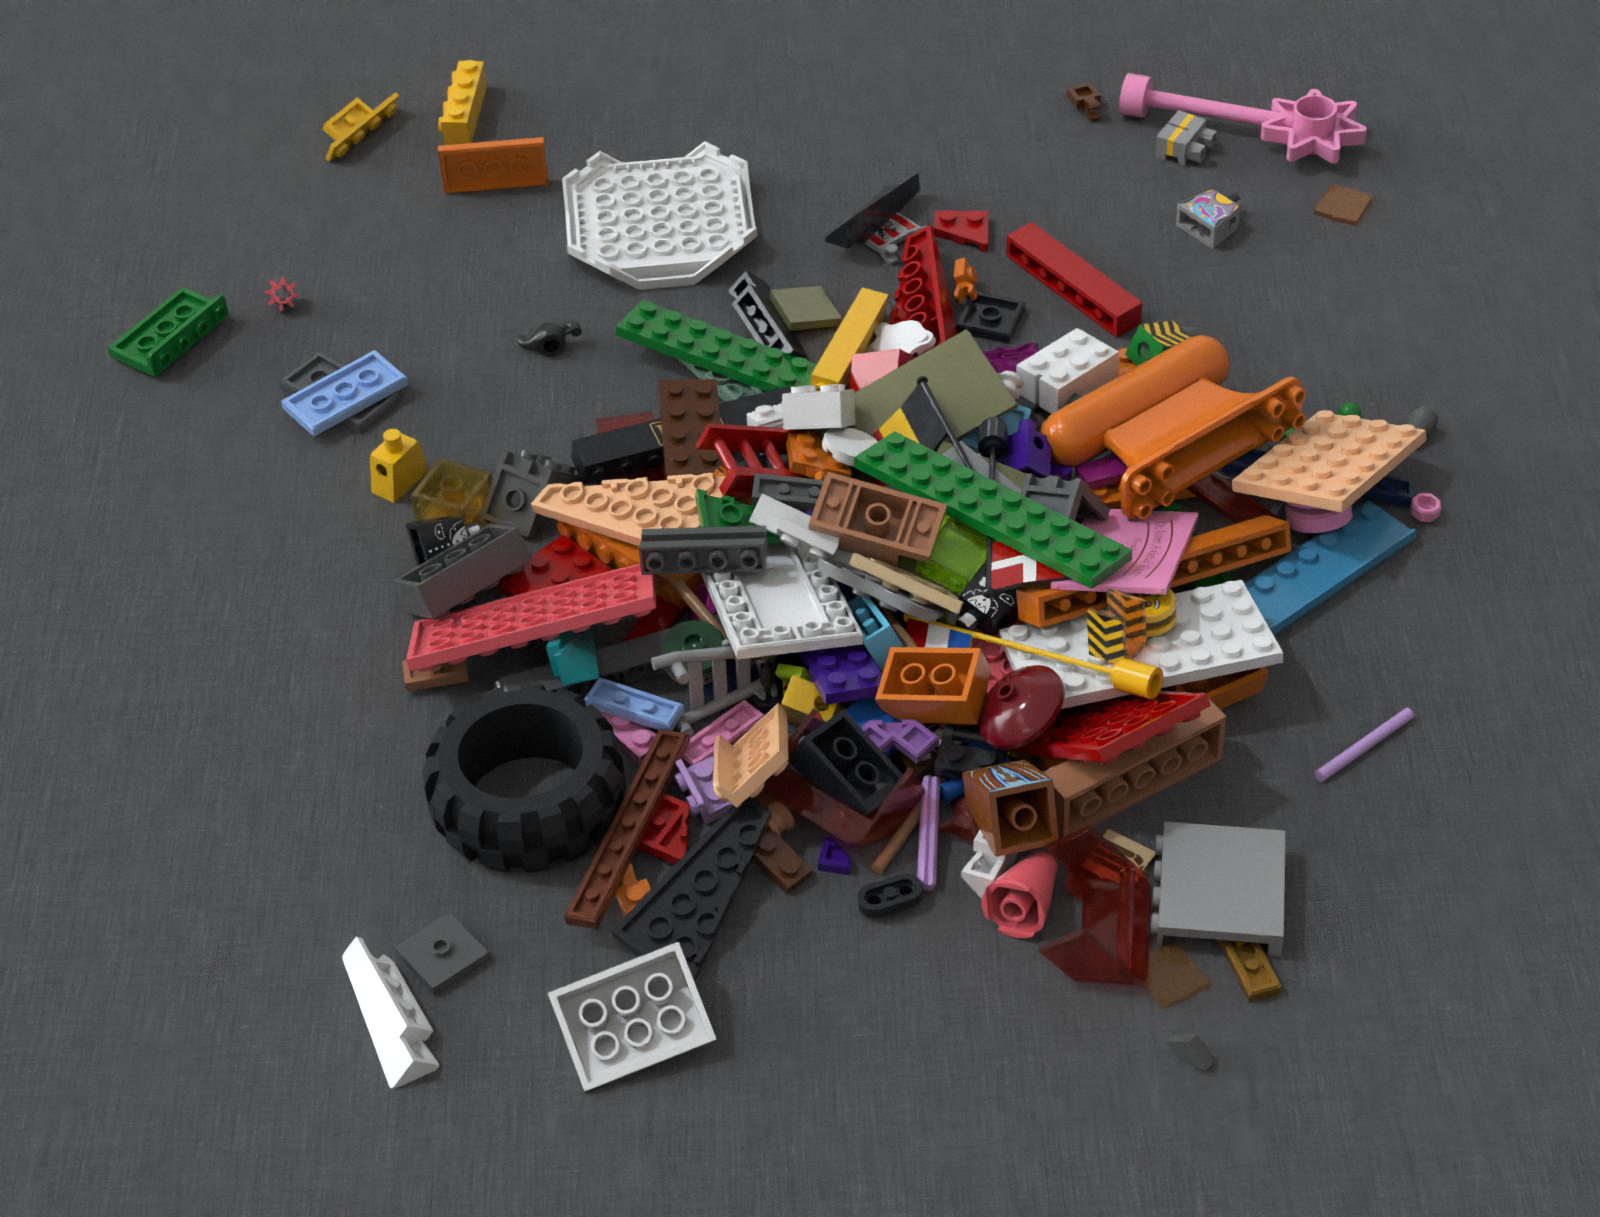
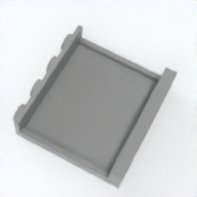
[1151,822,1286,958]

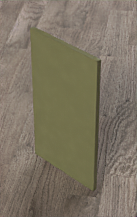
[802,329,1018,484]

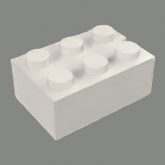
[1016,328,1119,414]

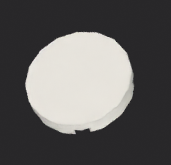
[822,427,878,466]

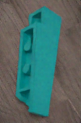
[546,628,599,686]

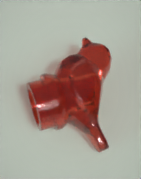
[938,798,980,842]

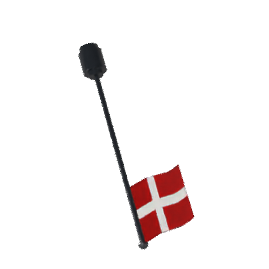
[978,417,1087,599]

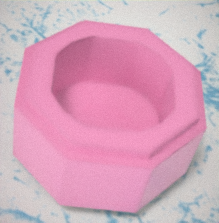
[1410,493,1441,522]

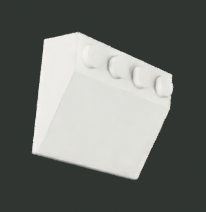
[548,942,717,1092]

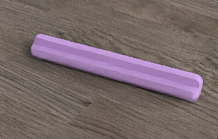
[917,775,940,892]

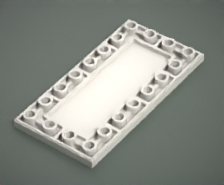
[701,544,863,660]

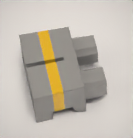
[1155,110,1217,166]

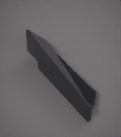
[825,173,920,249]
[728,271,807,358]

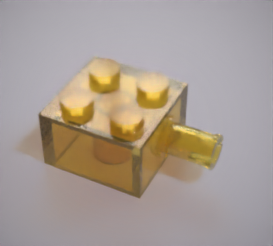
[411,458,493,525]

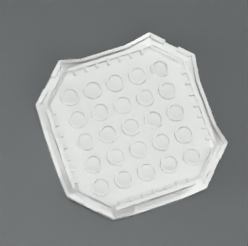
[562,141,757,290]

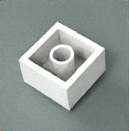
[782,384,856,430]

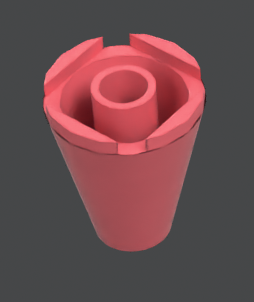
[981,850,1058,938]

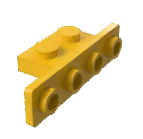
[322,92,400,162]

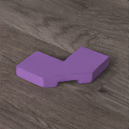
[861,719,939,763]

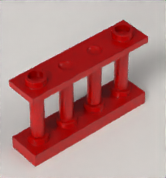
[696,423,814,498]

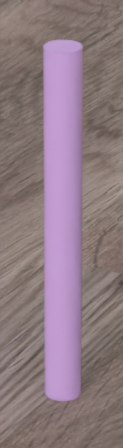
[1314,708,1414,782]

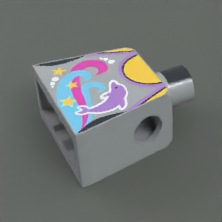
[1176,190,1243,249]

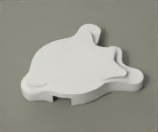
[867,320,936,356]

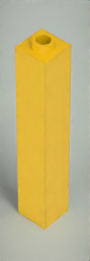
[810,287,888,391]

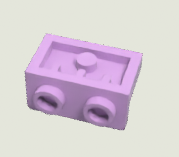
[674,756,733,824]

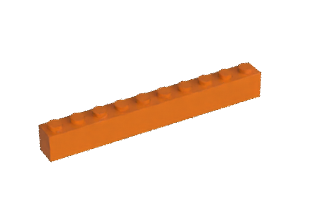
[1016,515,1291,628]

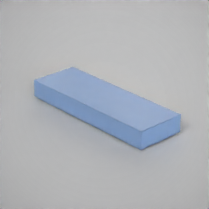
[584,677,684,731]

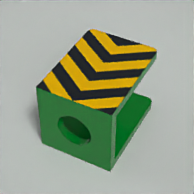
[1125,321,1190,366]

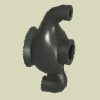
[516,321,582,357]

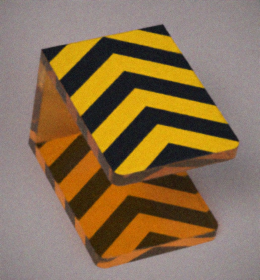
[1086,588,1147,664]

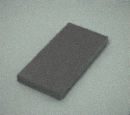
[279,352,400,434]

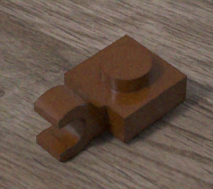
[1067,82,1101,122]

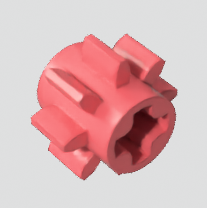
[264,277,299,311]

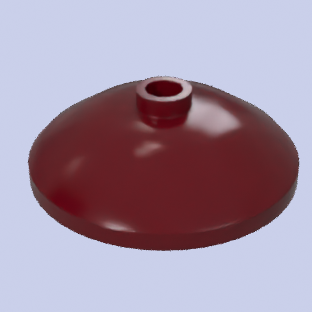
[978,665,1065,750]

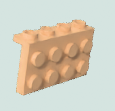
[713,703,789,808]

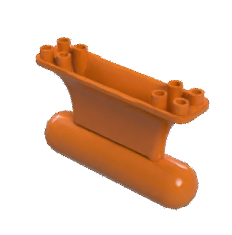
[1040,334,1306,520]

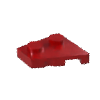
[934,210,988,252]
[638,794,690,865]

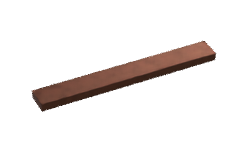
[564,729,690,930]

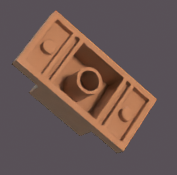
[809,471,947,566]

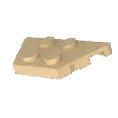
[849,553,964,614]

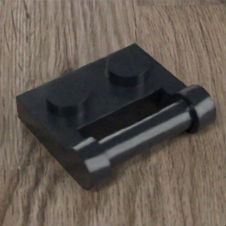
[934,723,1008,779]

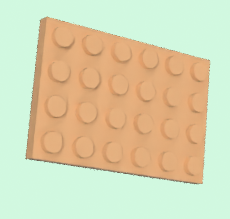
[1232,410,1426,512]

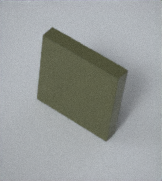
[769,286,842,331]

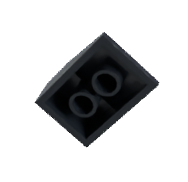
[788,709,910,816]

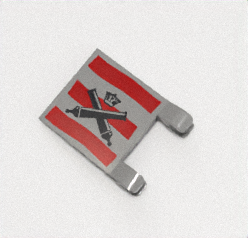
[864,212,926,264]

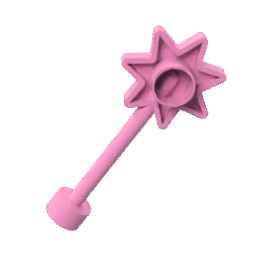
[1119,73,1367,163]

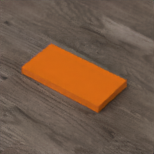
[438,137,549,194]

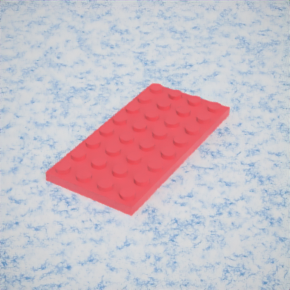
[406,564,656,672]

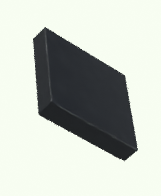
[956,292,1026,344]

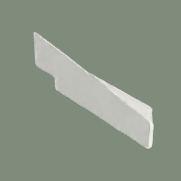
[342,936,440,1089]

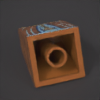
[962,759,1060,857]

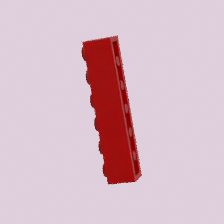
[1006,222,1142,338]

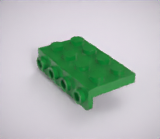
[107,287,229,377]

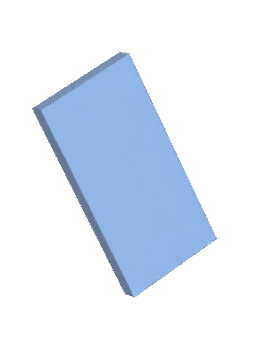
[281,350,408,437]

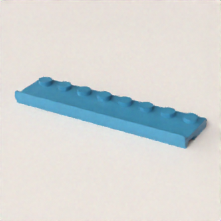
[1245,501,1417,635]

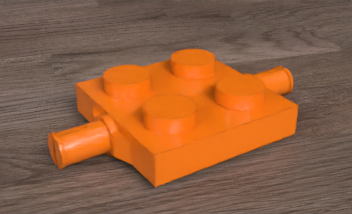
[786,430,851,480]

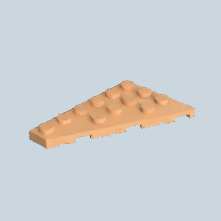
[531,473,726,546]

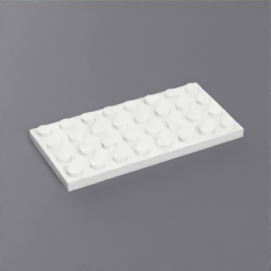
[999,580,1283,709]

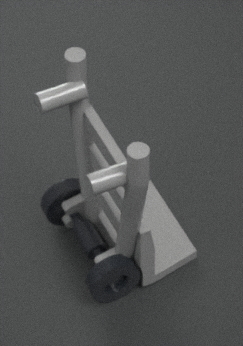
[651,639,784,738]

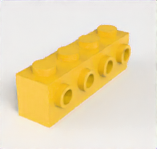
[438,60,487,145]

